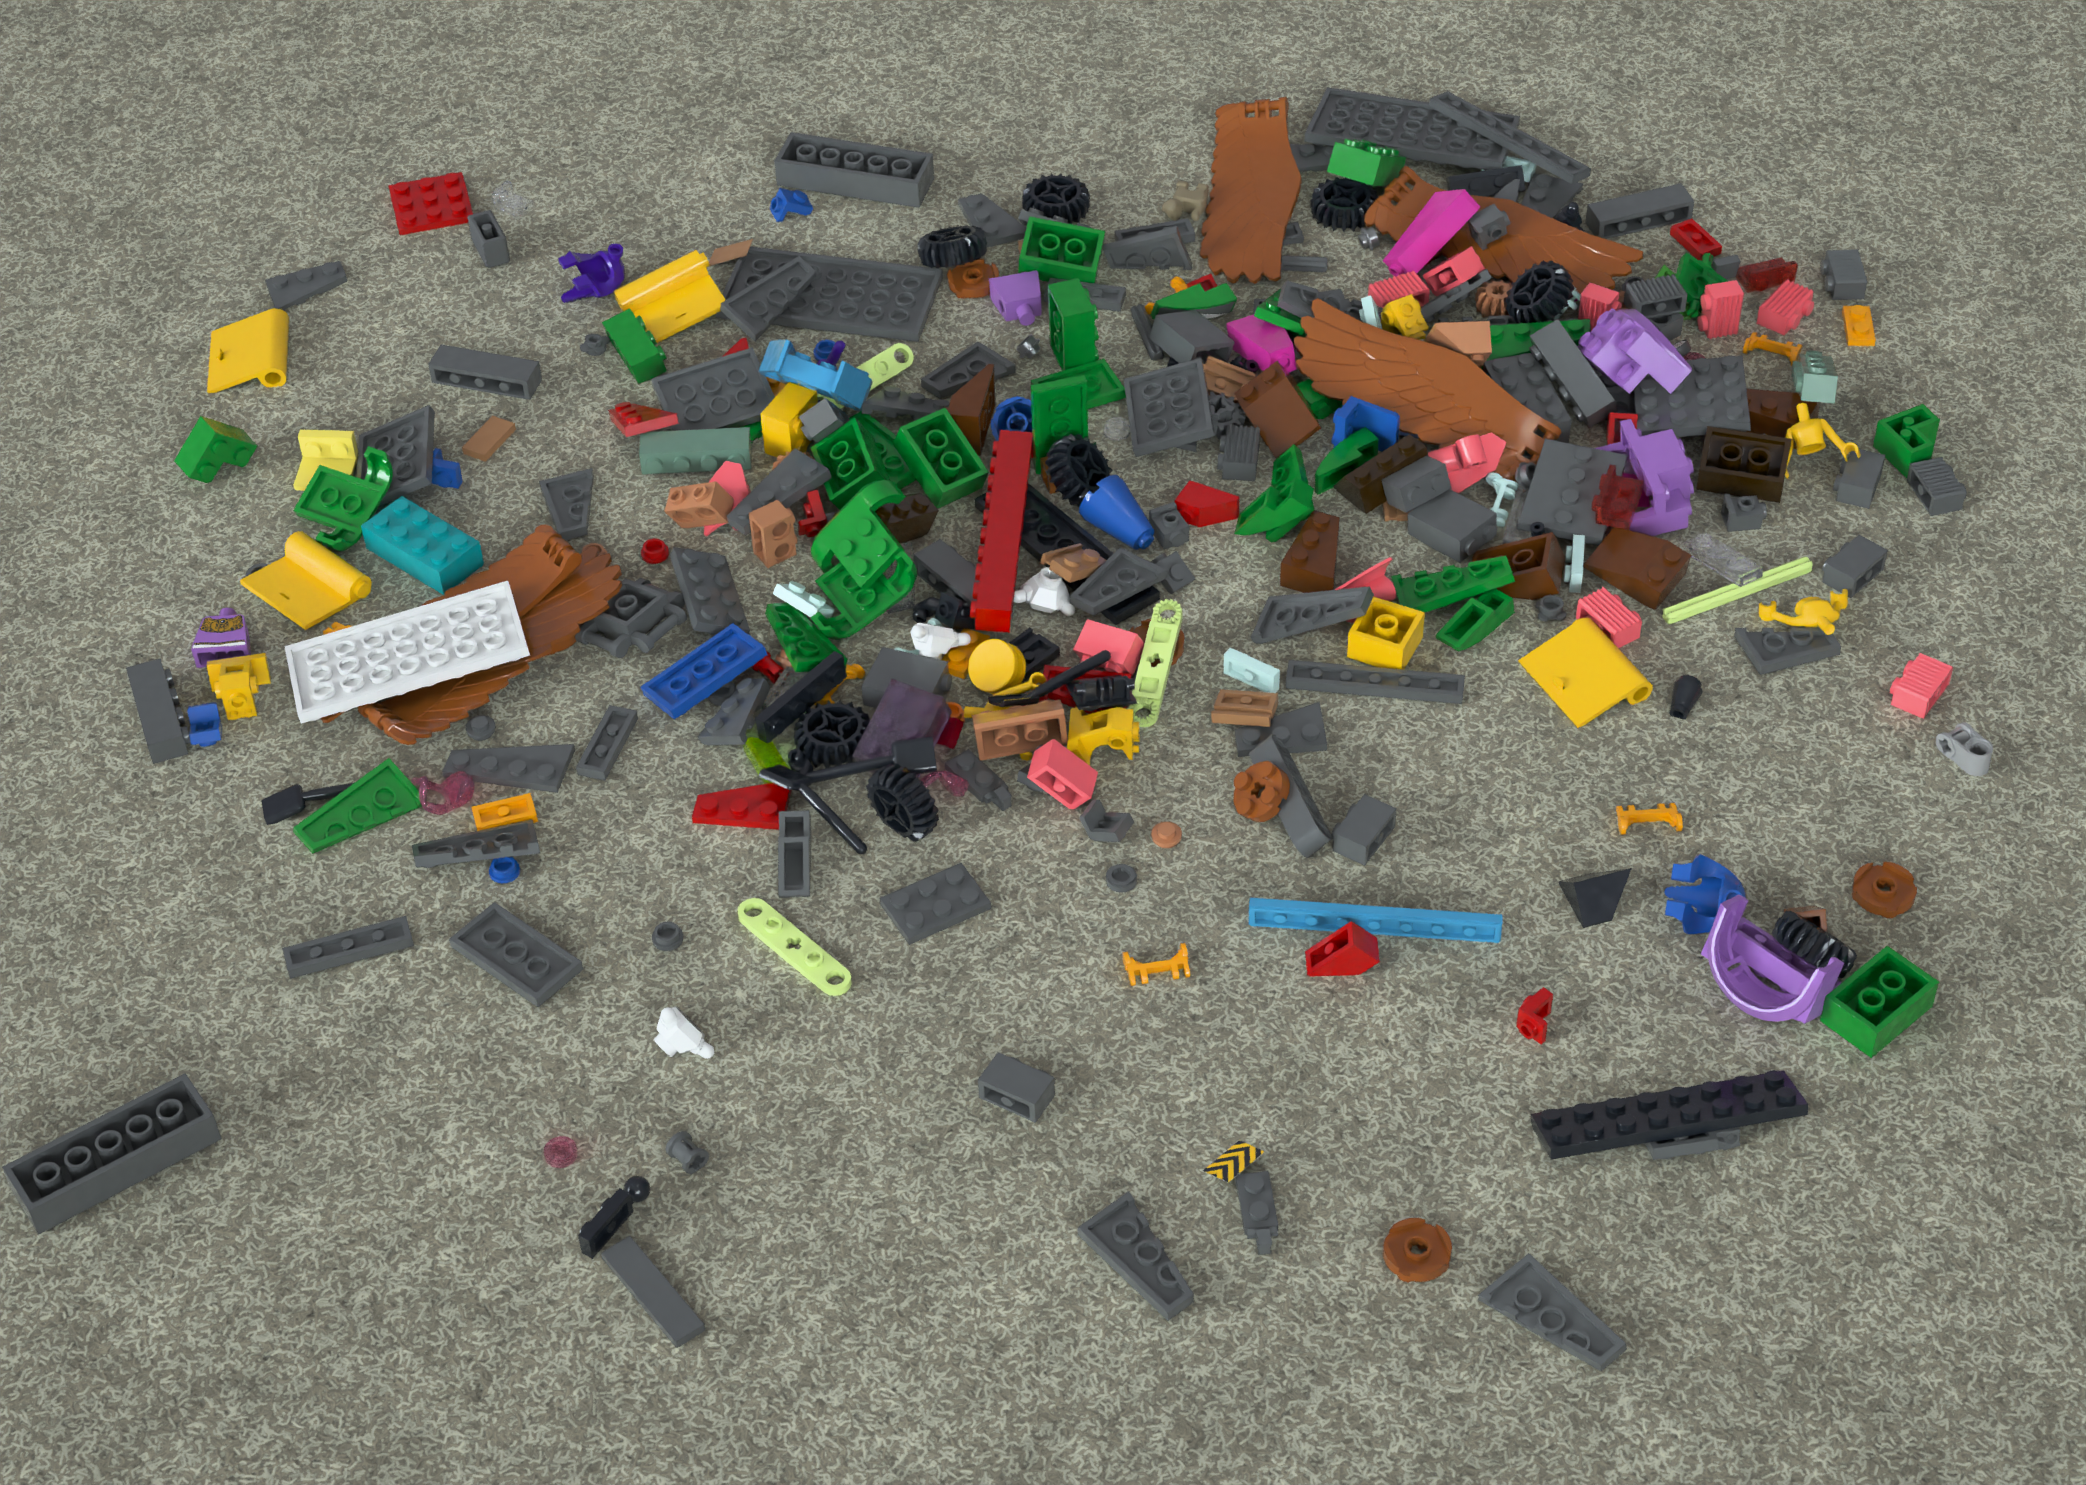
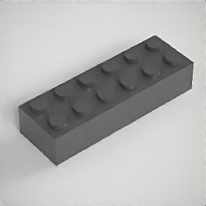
[774,132,934,208]
[2,1073,222,1235]

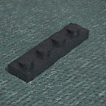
[755,651,847,744]

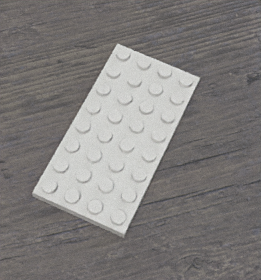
[284,581,530,724]

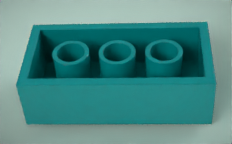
[361,496,484,595]

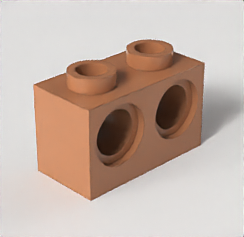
[664,481,734,528]
[749,500,798,568]

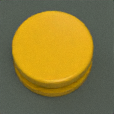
[968,639,1026,695]

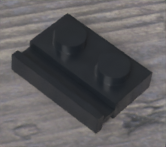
[1009,627,1060,684]

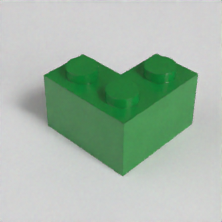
[1873,404,1940,478]
[174,416,258,483]

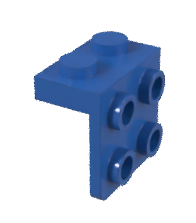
[1331,396,1400,452]

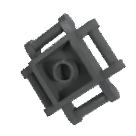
[575,578,687,658]

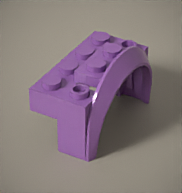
[1701,894,1844,1024]

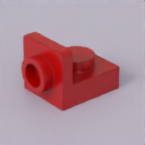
[798,490,827,537]

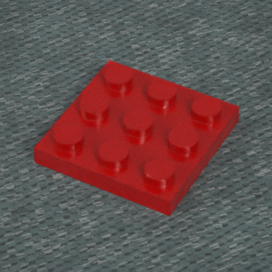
[388,172,473,235]

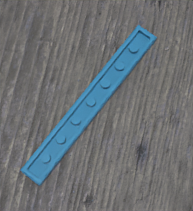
[1249,898,1503,943]

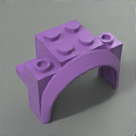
[1577,308,1692,394]
[1595,419,1694,537]

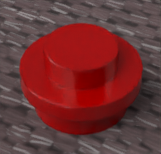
[641,539,669,564]

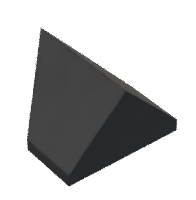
[1559,868,1632,928]

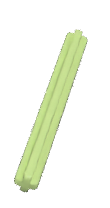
[1662,556,1813,624]

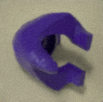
[558,244,625,303]

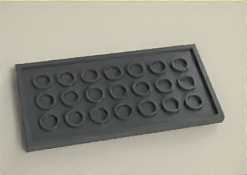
[1304,87,1520,171]
[716,247,943,342]

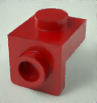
[1516,987,1553,1045]

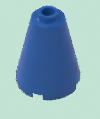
[1079,475,1155,550]

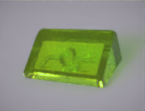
[743,737,789,784]

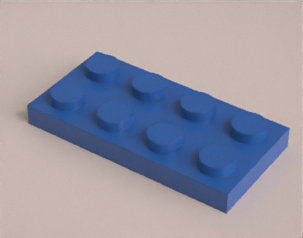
[640,623,768,720]

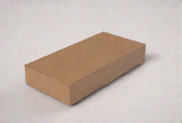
[462,415,516,462]

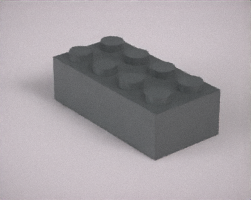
[1482,353,1571,443]

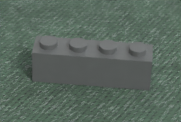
[1585,183,1694,239]
[1529,319,1617,428]
[428,345,542,400]
[914,539,1014,632]
[126,659,191,764]

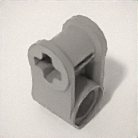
[1936,722,1993,776]

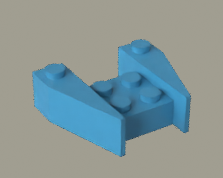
[759,339,873,412]

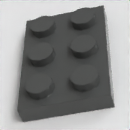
[880,863,991,945]

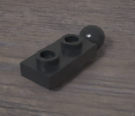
[578,1176,650,1259]

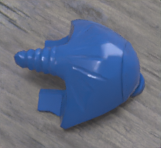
[1664,854,1746,934]

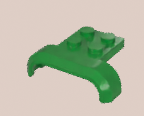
[293,446,393,551]
[811,480,906,590]
[810,550,917,640]

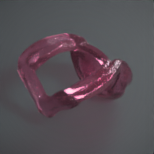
[411,771,475,815]
[920,771,969,797]

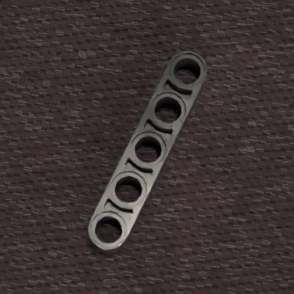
[1249,734,1332,858]

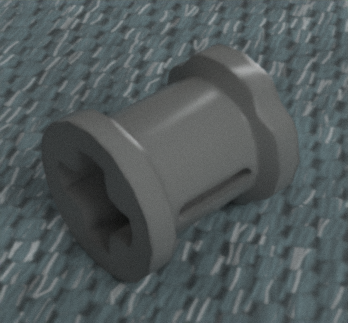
[665,1131,709,1175]

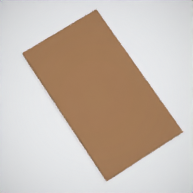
[709,239,753,266]

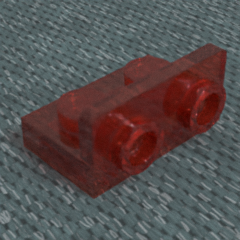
[1736,257,1798,293]
[1592,464,1644,530]

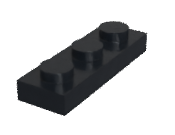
[1446,165,1526,197]

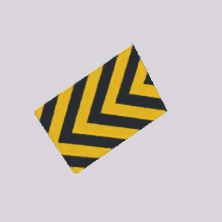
[1203,1140,1264,1183]

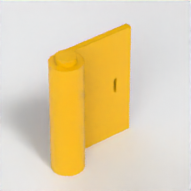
[613,250,726,343]
[207,308,289,393]
[240,531,372,630]
[1518,617,1653,728]

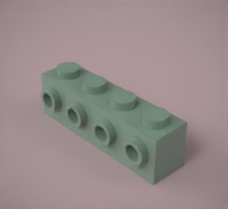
[1791,350,1838,404]
[639,427,752,474]

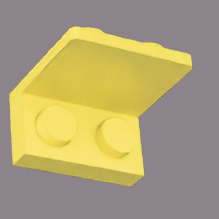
[294,430,358,491]

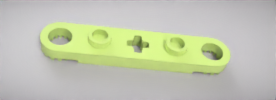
[817,343,914,409]
[1128,599,1183,727]
[738,898,852,996]

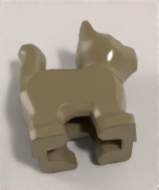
[1162,181,1209,221]

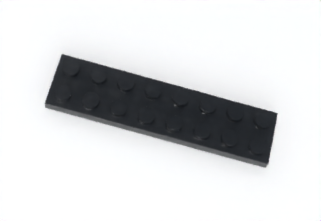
[974,483,1160,625]
[1531,1070,1808,1160]

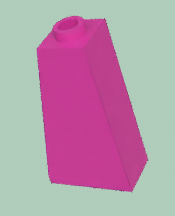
[1383,189,1480,277]
[1226,314,1297,372]

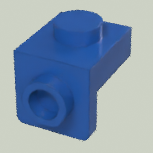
[770,188,813,222]
[432,448,463,489]
[187,702,222,747]

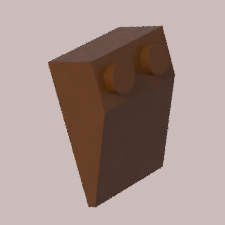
[1234,361,1322,459]
[944,364,996,457]
[1583,527,1692,610]
[1472,532,1566,600]

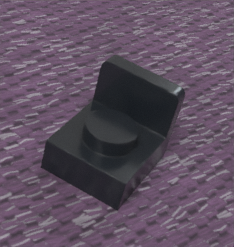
[935,592,975,629]

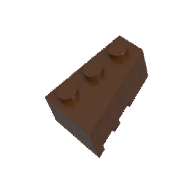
[1746,388,1821,450]
[1280,510,1340,593]

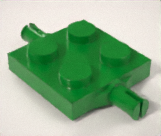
[1675,252,1728,318]

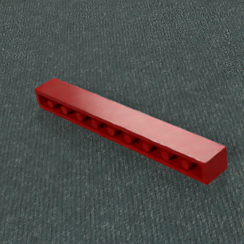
[970,430,1033,633]

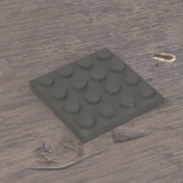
[1634,355,1751,437]

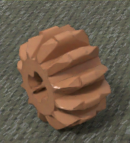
[1475,279,1512,318]

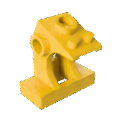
[1380,294,1429,341]
[207,653,271,720]
[1067,707,1140,766]

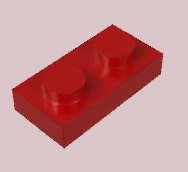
[1670,218,1722,261]

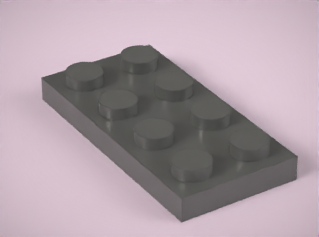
[670,547,750,634]
[449,902,583,1007]

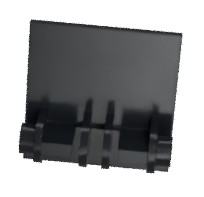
[1065,675,1137,711]

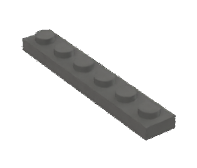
[1286,660,1465,704]

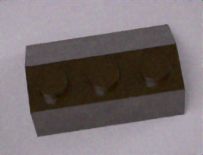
[1696,426,1791,503]
[1333,434,1428,514]
[833,493,939,543]

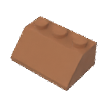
[1424,321,1492,368]
[972,700,1068,761]

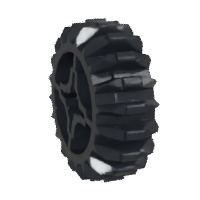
[1022,173,1090,224]
[1310,177,1378,232]
[918,225,987,269]
[1505,260,1575,324]
[1045,434,1113,508]
[794,699,874,768]
[866,763,939,842]
[1772,911,1857,978]

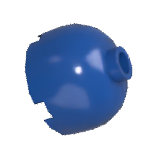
[990,396,1033,447]

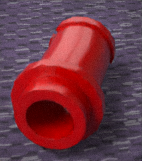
[752,651,786,684]

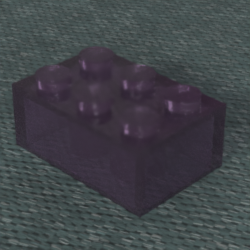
[852,679,952,779]

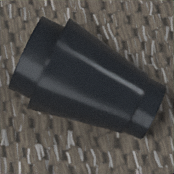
[1669,675,1703,720]

